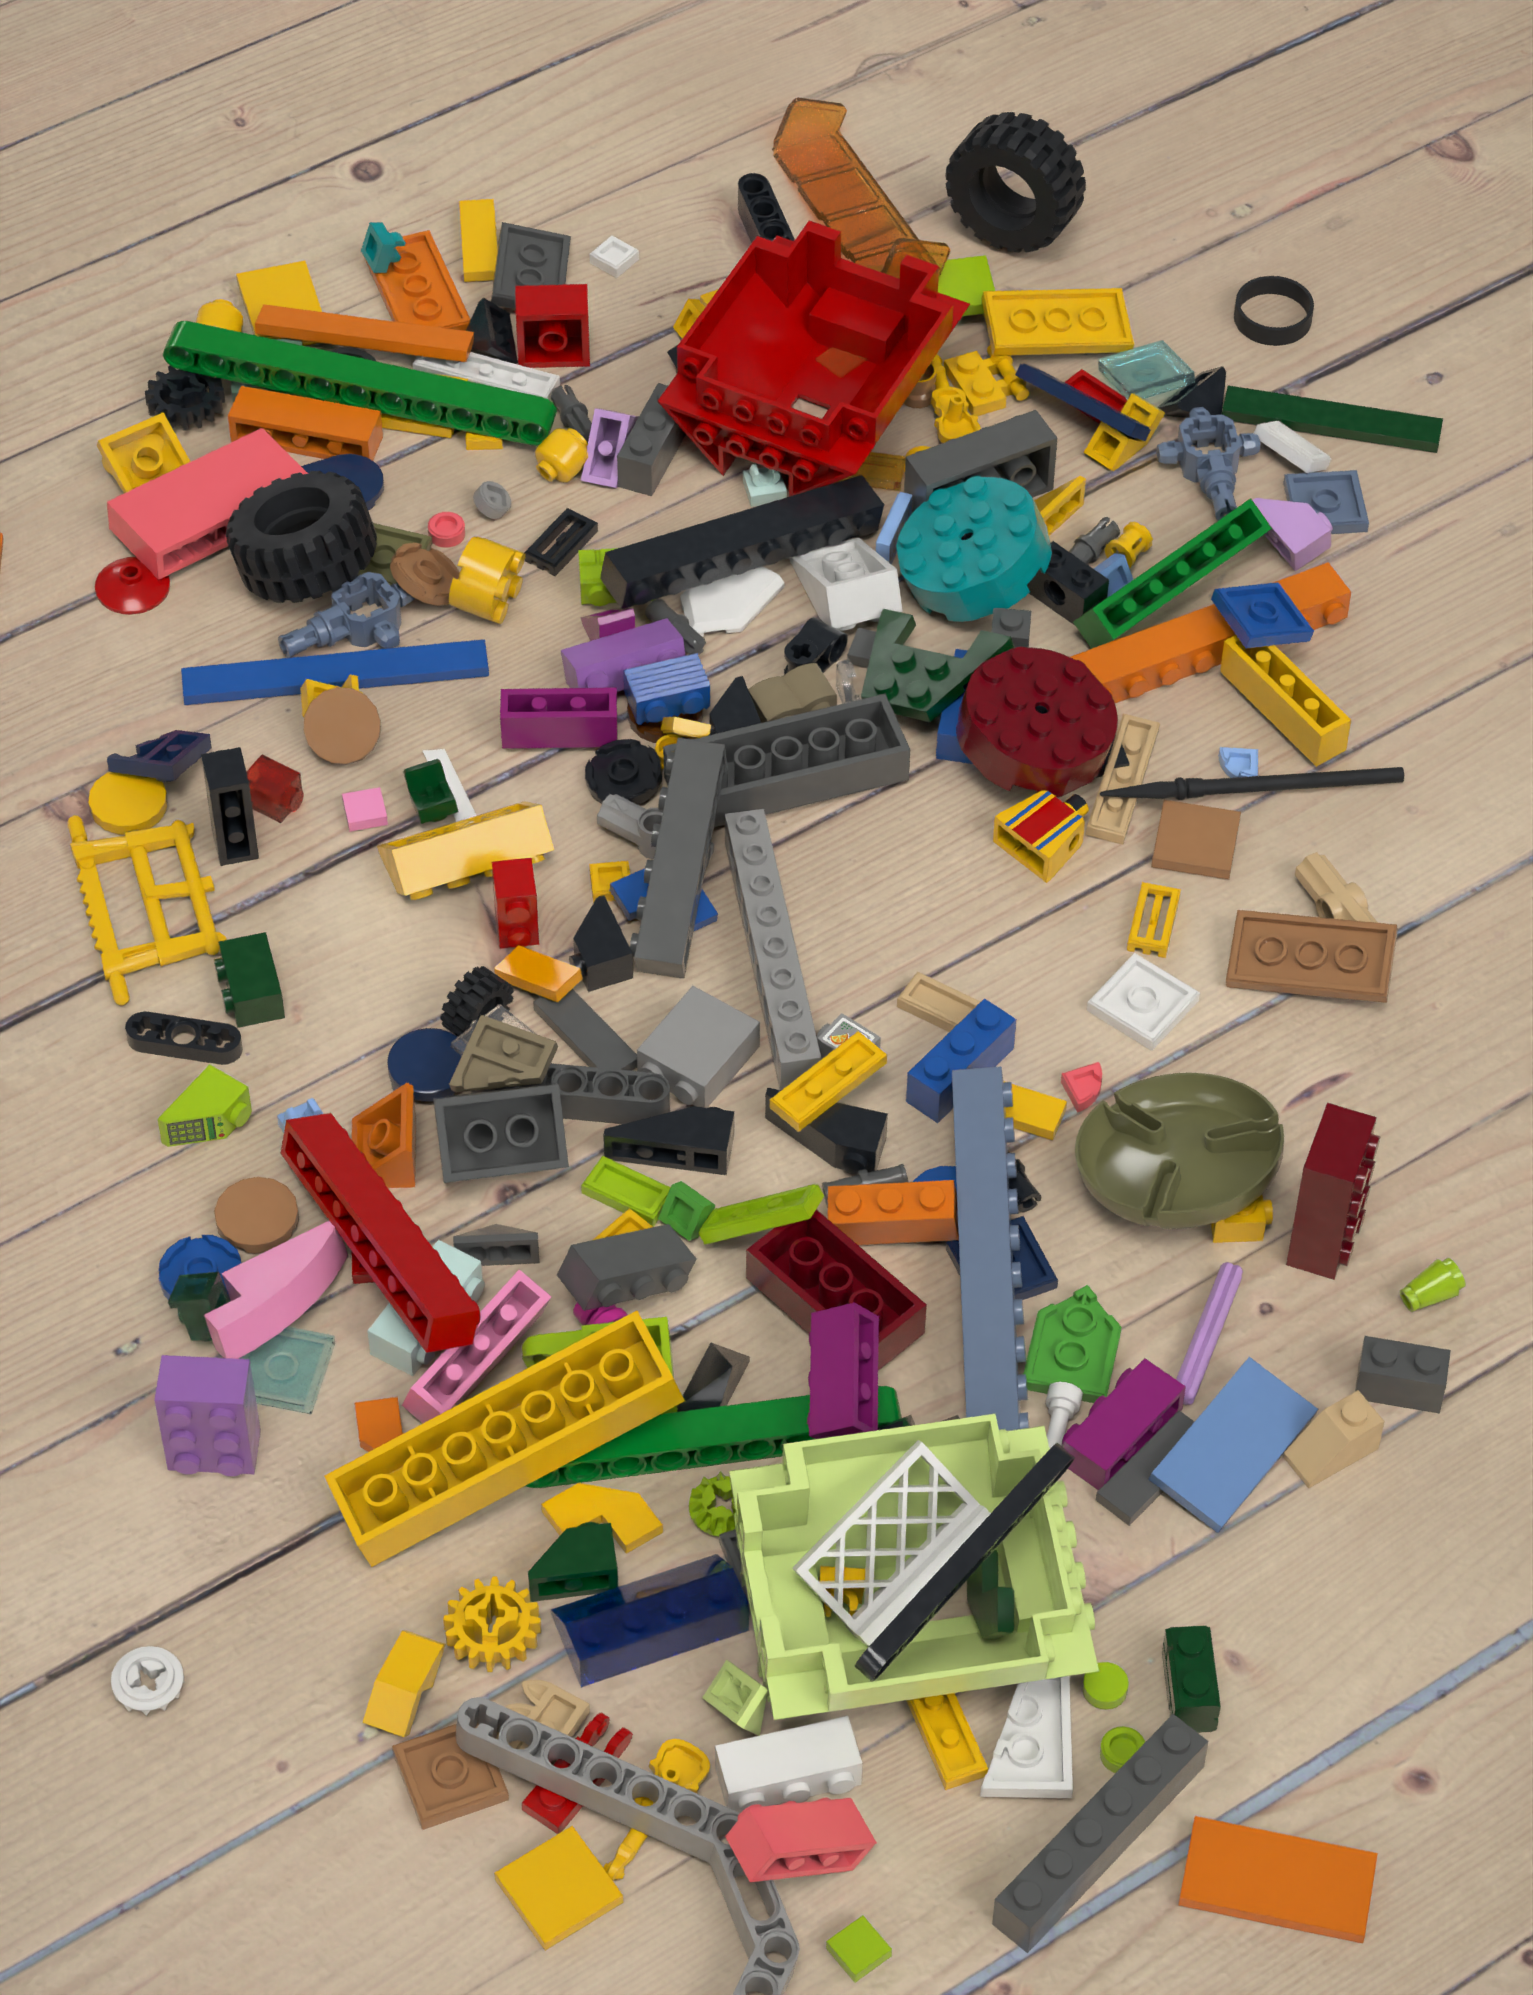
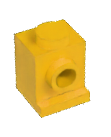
[1211,1195,1273,1243]

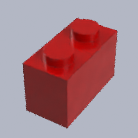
[492,858,539,949]

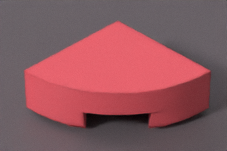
[1061,1062,1102,1113]

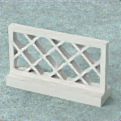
[792,1440,991,1647]

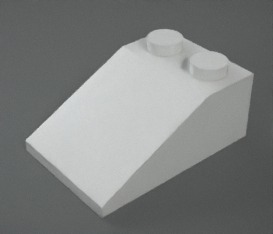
[790,538,903,631]

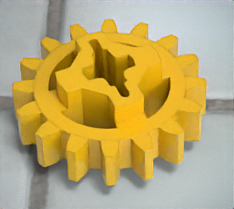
[443,1576,541,1672]

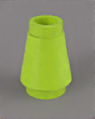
[1399,1258,1466,1312]

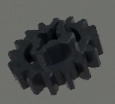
[145,366,225,431]

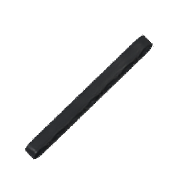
[855,1443,1075,1682]

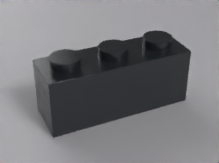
[201,747,259,866]

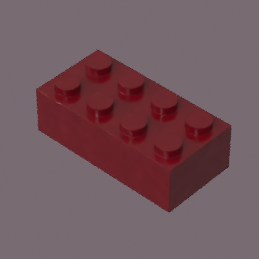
[1286,1103,1381,1280]
[746,1209,927,1371]

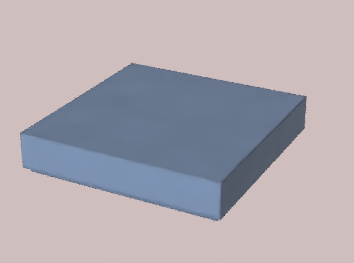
[1283,470,1369,534]

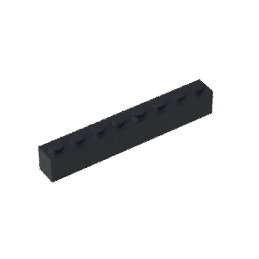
[600,475,885,609]

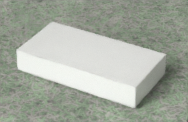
[1253,421,1331,473]

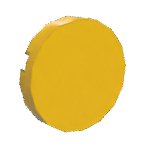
[88,772,167,835]

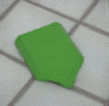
[1023,1285,1122,1403]

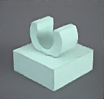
[743,464,787,507]

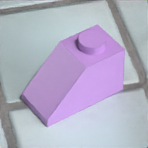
[581,408,639,488]
[1253,498,1333,571]

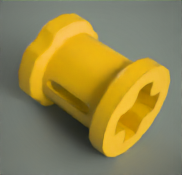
[1105,522,1153,568]

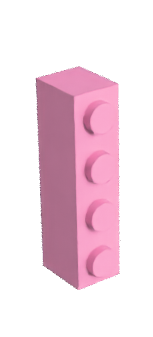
[402,1270,551,1423]

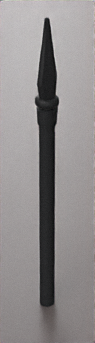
[1100,767,1404,800]

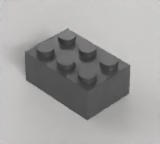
[433,1083,569,1183]

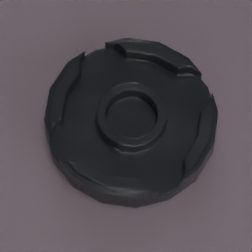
[585,739,663,805]

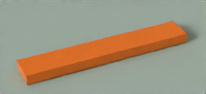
[255,304,474,362]

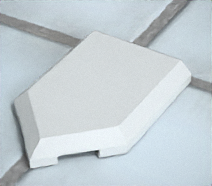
[680,566,785,637]

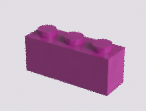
[500,687,618,749]
[807,1302,879,1439]
[1062,1358,1186,1490]

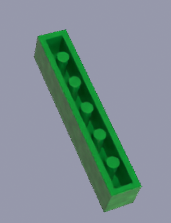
[1073,498,1272,649]

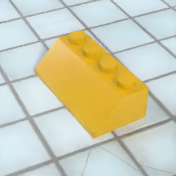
[377,801,554,900]

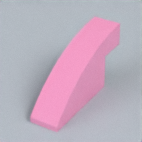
[204,1221,348,1359]

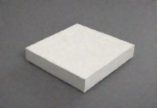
[1087,953,1200,1051]

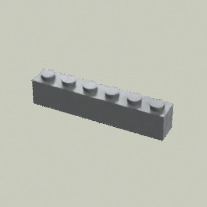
[630,738,727,979]
[992,1714,1209,1953]

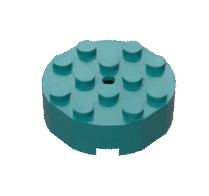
[896,476,1052,622]

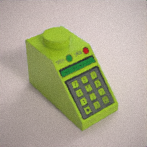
[158,1064,252,1147]

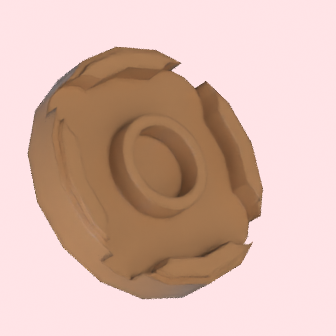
[390,543,460,606]
[303,687,381,764]
[214,1177,299,1254]

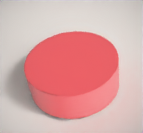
[428,512,465,548]

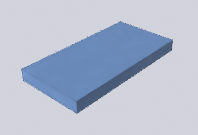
[1148,1357,1318,1533]

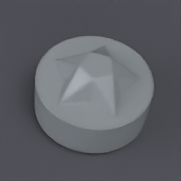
[473,481,511,519]

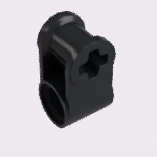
[784,617,848,675]

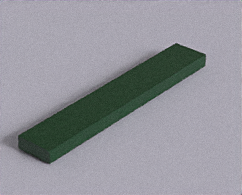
[1222,385,1443,453]

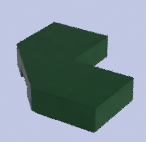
[967,1550,1014,1639]

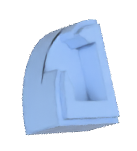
[1218,747,1258,778]

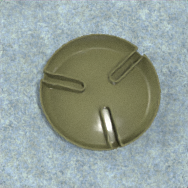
[1075,1073,1284,1229]

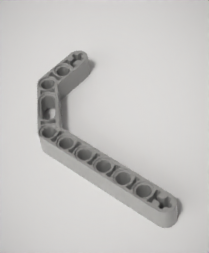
[455,1697,800,1995]

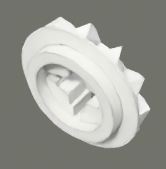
[111,1646,185,1716]

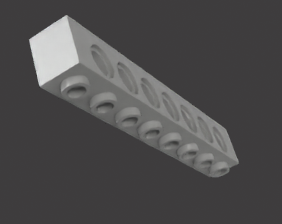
[725,809,821,1090]

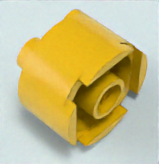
[449,536,525,624]

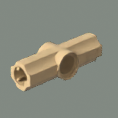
[1295,852,1378,923]

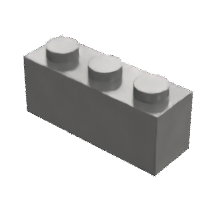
[617,383,686,496]
[557,1224,697,1311]

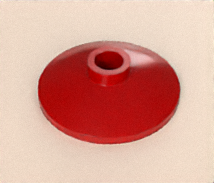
[95,557,170,615]

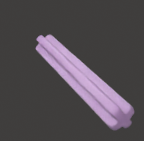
[1176,1262,1243,1405]

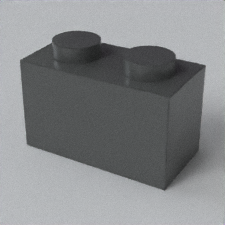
[1355,1336,1451,1414]

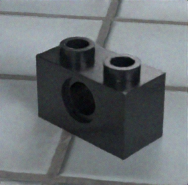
[1027,541,1109,625]

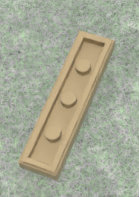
[1085,713,1160,845]

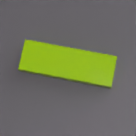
[698,1184,824,1245]

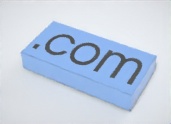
[876,492,912,565]

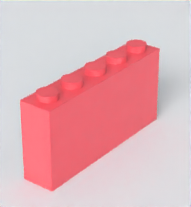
[107,428,308,580]

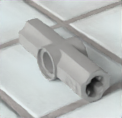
[597,794,714,867]

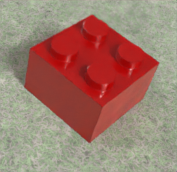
[515,284,590,368]

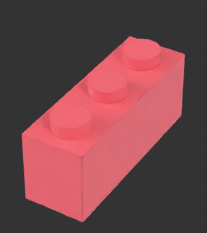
[725,1797,877,1882]

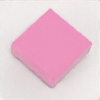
[342,787,388,832]

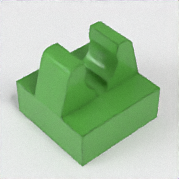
[658,1181,715,1241]

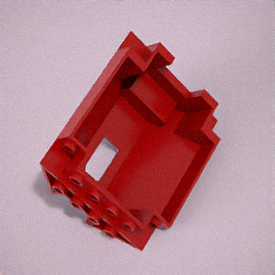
[657,220,970,497]

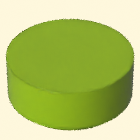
[1082,1662,1129,1710]
[1100,1726,1145,1773]

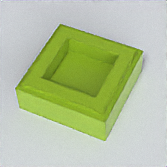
[826,1915,892,1982]

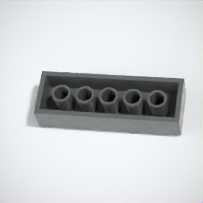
[663,694,910,827]

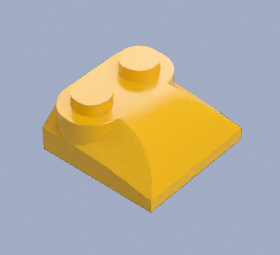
[97,412,191,493]

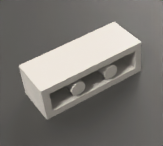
[715,1716,862,1813]

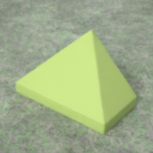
[702,1660,768,1736]

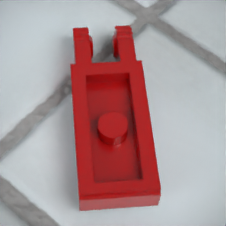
[521,1712,633,1834]

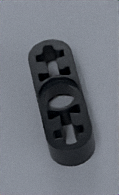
[125,1011,243,1065]

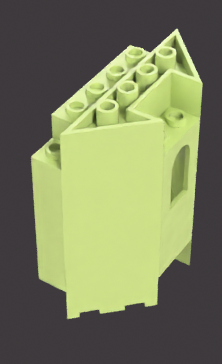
[729,1414,1099,1720]

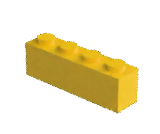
[1220,635,1351,767]

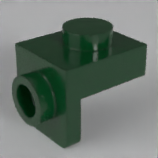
[403,759,459,824]

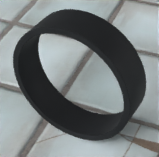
[1234,276,1314,346]

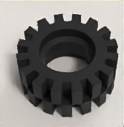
[440,966,514,1043]

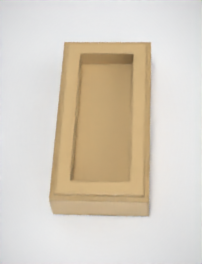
[897,971,981,1032]

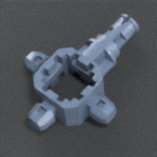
[1156,407,1260,521]
[278,572,415,658]

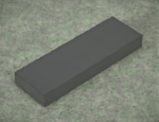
[533,989,637,1071]
[1096,1410,1194,1526]

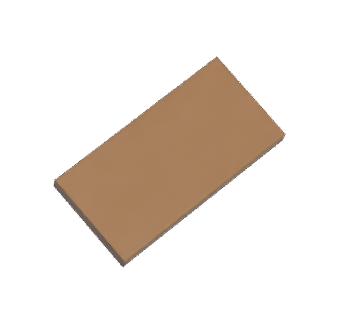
[1226,910,1398,1003]

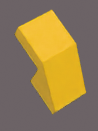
[1083,393,1165,471]
[362,1630,446,1737]

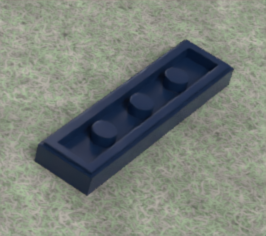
[1015,363,1151,441]

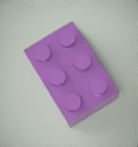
[155,1355,261,1476]

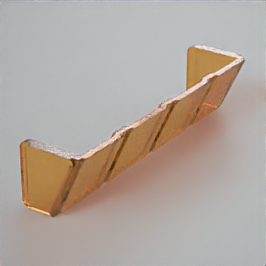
[772,97,950,279]

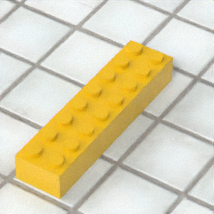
[324,1310,685,1567]

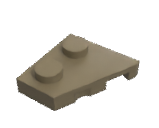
[449,1015,558,1092]

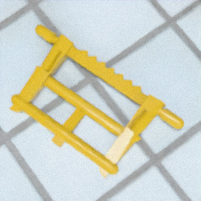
[67,815,227,1006]

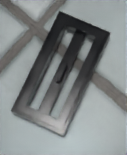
[524,508,598,576]

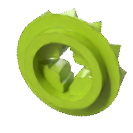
[689,1471,736,1537]

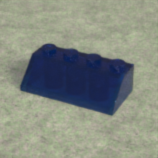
[551,1554,749,1688]

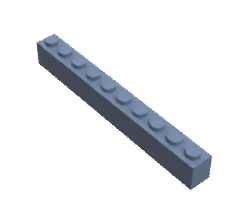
[952,1066,1029,1431]

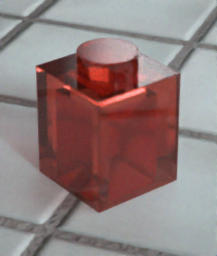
[246,754,304,823]

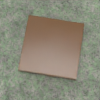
[1151,800,1241,880]
[392,1724,509,1830]

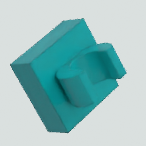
[361,222,406,273]

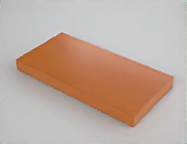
[364,230,471,331]
[1178,1816,1378,1944]

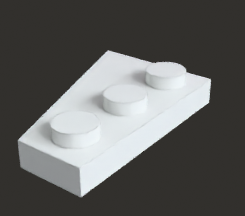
[980,1676,1073,1798]

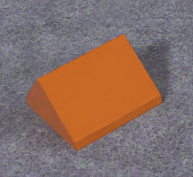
[351,1083,416,1188]

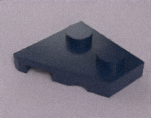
[107,730,212,782]

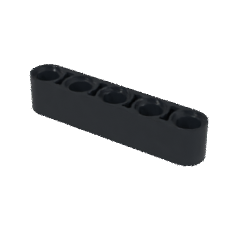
[738,173,795,243]

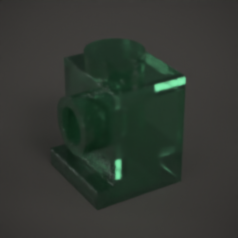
[168,1272,231,1341]

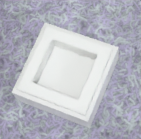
[589,236,639,278]

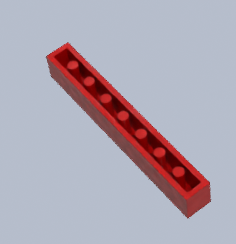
[280,1113,480,1353]

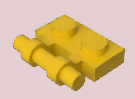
[944,344,1029,416]

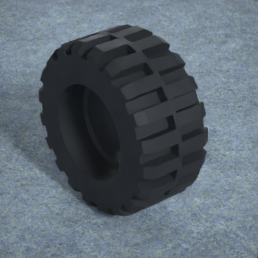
[945,112,1086,253]
[226,471,377,603]

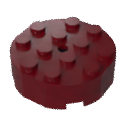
[956,646,1118,797]

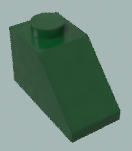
[528,1522,618,1602]

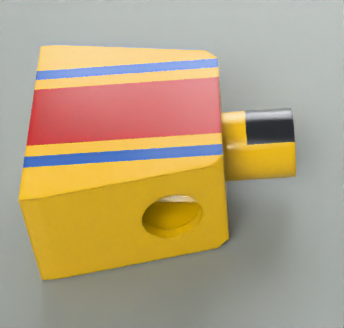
[993,790,1089,883]

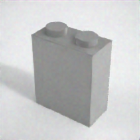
[637,986,760,1108]

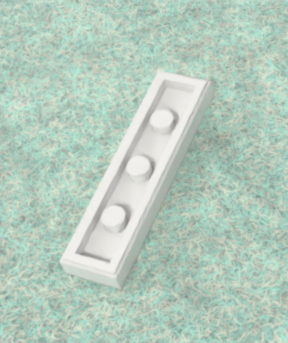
[413,352,560,401]

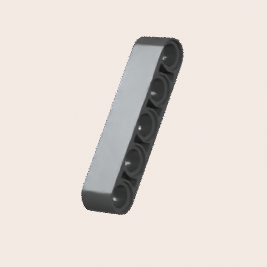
[471,1063,670,1124]

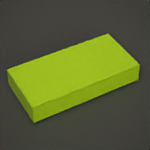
[581,1156,671,1227]

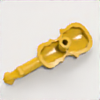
[931,354,981,443]
[603,1739,710,1881]

